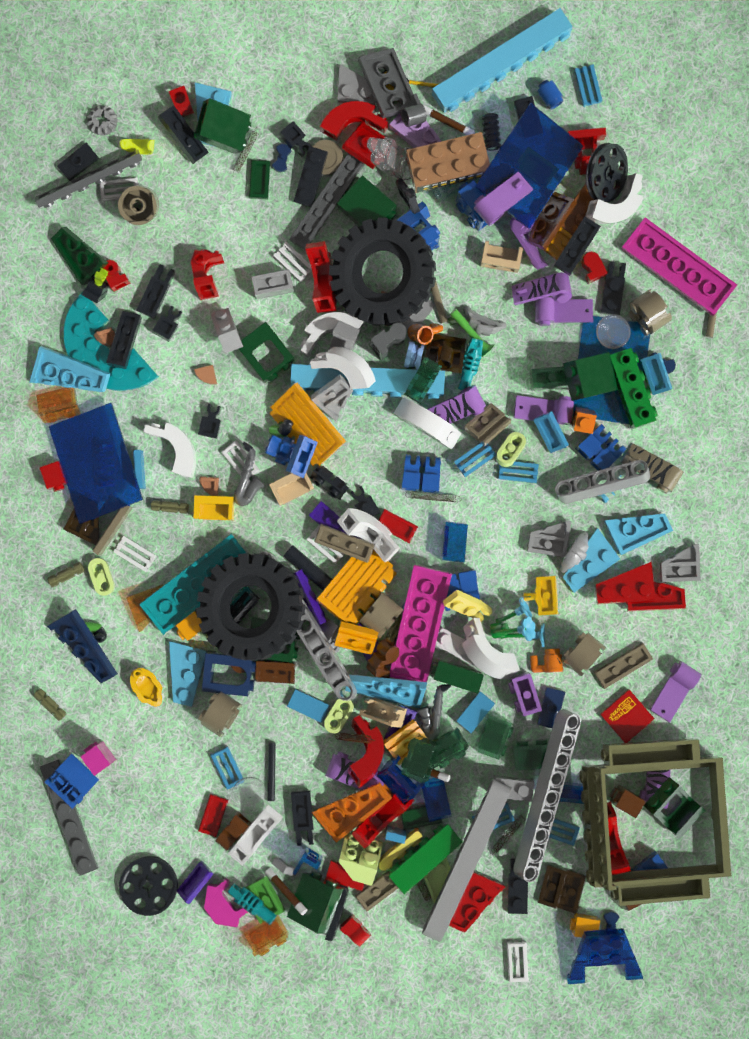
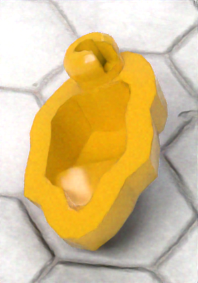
[130,668,163,707]

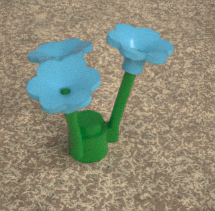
[490,597,545,647]

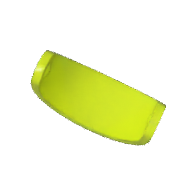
[120,139,155,155]

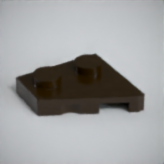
[63,495,99,545]

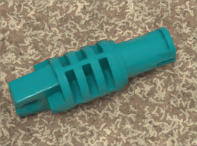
[458,338,483,390]
[228,884,277,925]

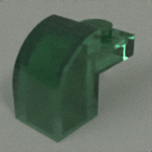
[404,357,442,404]

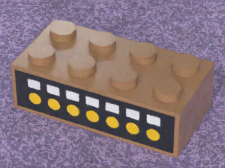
[406,132,491,193]

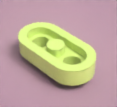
[496,432,526,467]
[88,558,115,596]
[324,699,354,733]

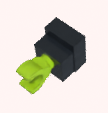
[82,268,109,304]

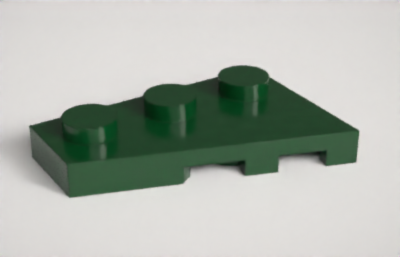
[51,227,108,285]

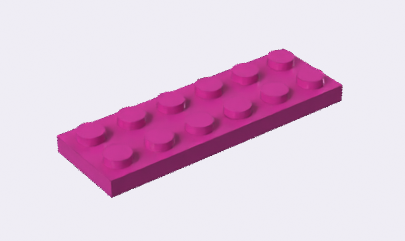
[621,217,737,316]
[390,564,452,682]

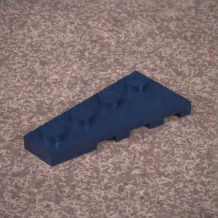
[47,609,118,683]

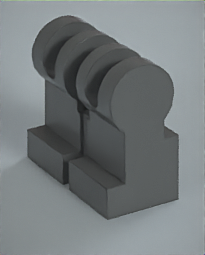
[370,323,407,361]

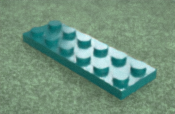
[139,533,246,635]

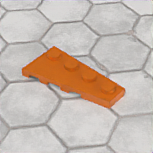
[312,782,392,843]

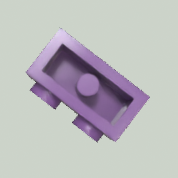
[508,672,542,716]

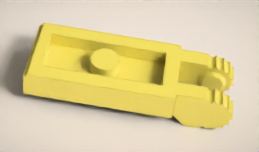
[443,590,492,621]
[378,828,422,871]

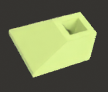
[339,832,383,886]

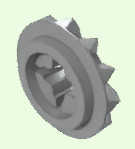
[87,105,118,136]

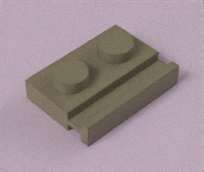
[464,403,511,446]

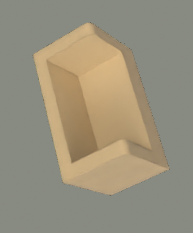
[480,241,523,273]
[269,473,314,506]

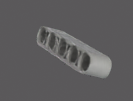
[555,460,650,504]

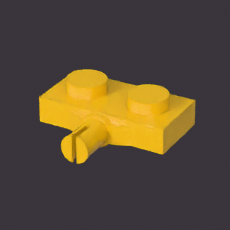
[523,576,559,615]

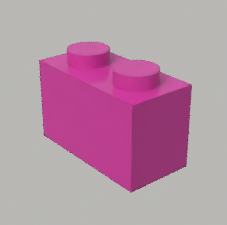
[81,741,117,776]

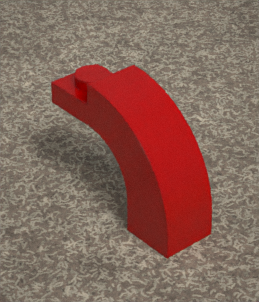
[320,101,388,141]
[305,241,337,313]
[348,715,384,788]
[352,786,414,849]
[607,801,630,875]

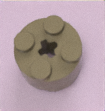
[118,185,159,225]
[628,289,672,336]
[359,592,404,639]
[563,632,606,676]
[198,692,242,737]

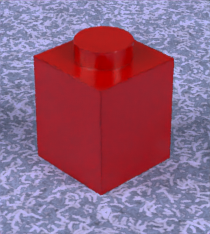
[39,461,69,492]

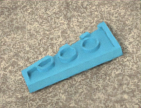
[29,346,110,392]
[345,674,427,709]

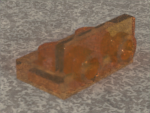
[36,387,81,423]
[243,915,289,957]

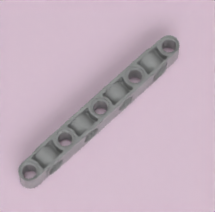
[259,551,357,701]

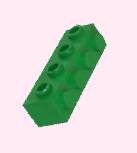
[610,348,658,430]
[387,824,463,894]

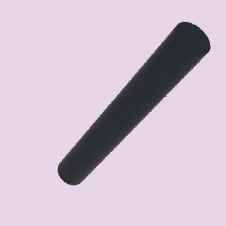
[267,742,276,801]

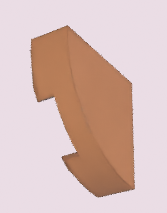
[94,327,115,347]
[194,365,218,385]
[200,477,219,496]

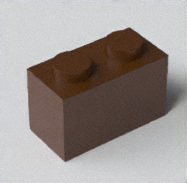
[609,785,646,818]

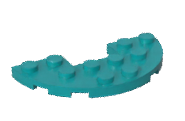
[64,292,159,391]

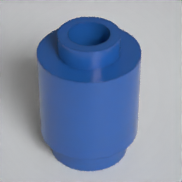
[537,79,564,110]

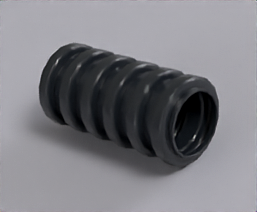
[482,113,502,151]

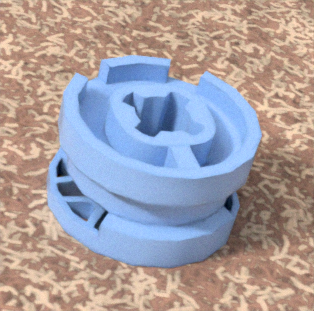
[404,341,425,370]

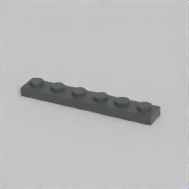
[35,149,142,208]
[289,153,365,251]
[40,759,98,876]

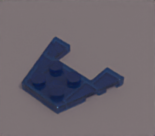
[567,928,643,984]

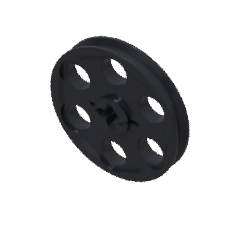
[586,143,628,202]
[119,856,178,916]

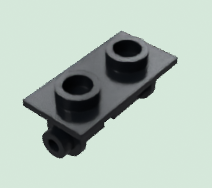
[310,465,349,500]

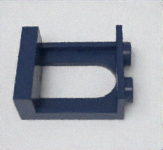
[202,650,256,697]

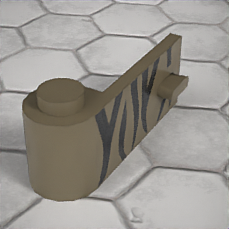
[621,444,684,494]

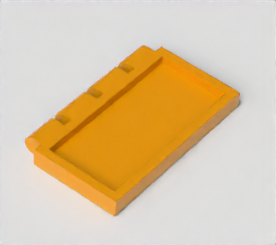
[269,382,346,466]
[316,549,397,625]

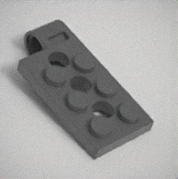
[358,48,427,127]

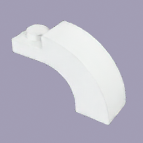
[310,347,375,389]
[337,508,400,562]
[228,805,283,866]

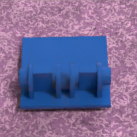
[44,753,99,809]

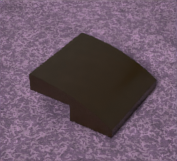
[538,865,586,914]

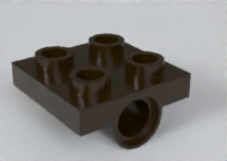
[424,334,466,373]

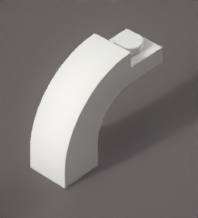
[586,173,643,224]
[300,312,364,357]
[393,397,462,449]
[144,423,196,478]
[462,618,520,679]

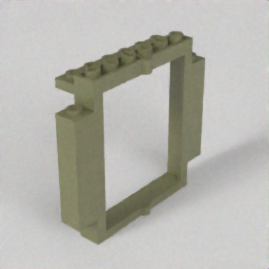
[579,738,732,906]

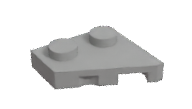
[337,65,375,105]
[311,375,353,421]
[527,521,571,558]
[660,544,701,582]

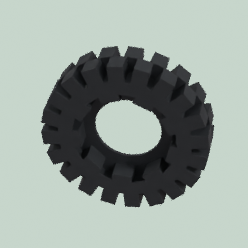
[329,218,436,326]
[196,553,305,661]

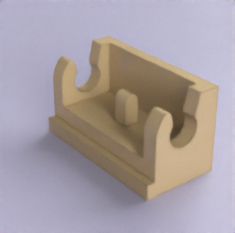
[359,698,407,728]

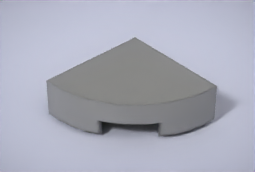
[271,857,298,877]

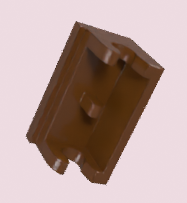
[255,660,296,684]

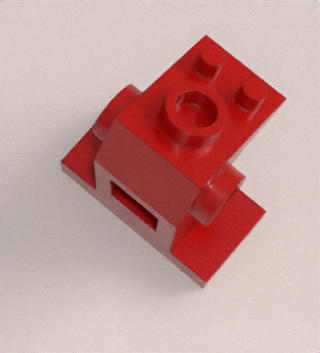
[566,127,607,175]
[191,249,225,300]

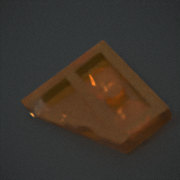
[126,584,164,632]

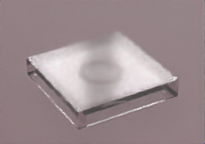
[453,432,501,481]

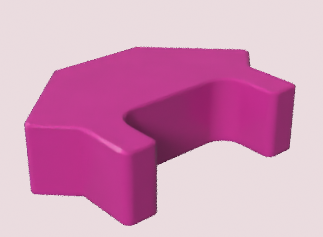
[204,878,247,927]

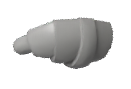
[463,306,507,336]
[560,532,589,573]

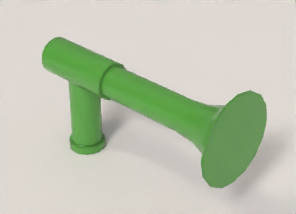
[448,309,495,357]

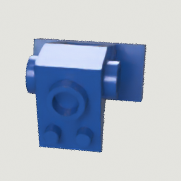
[397,201,440,250]
[265,435,318,478]

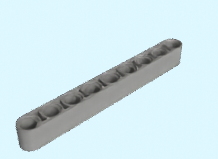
[514,709,581,882]
[422,779,511,942]

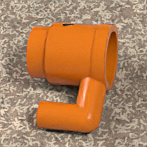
[407,323,443,345]
[530,648,563,673]

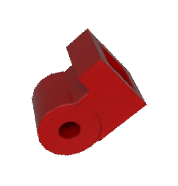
[169,85,194,117]
[581,251,607,284]
[103,260,131,292]
[340,913,371,947]

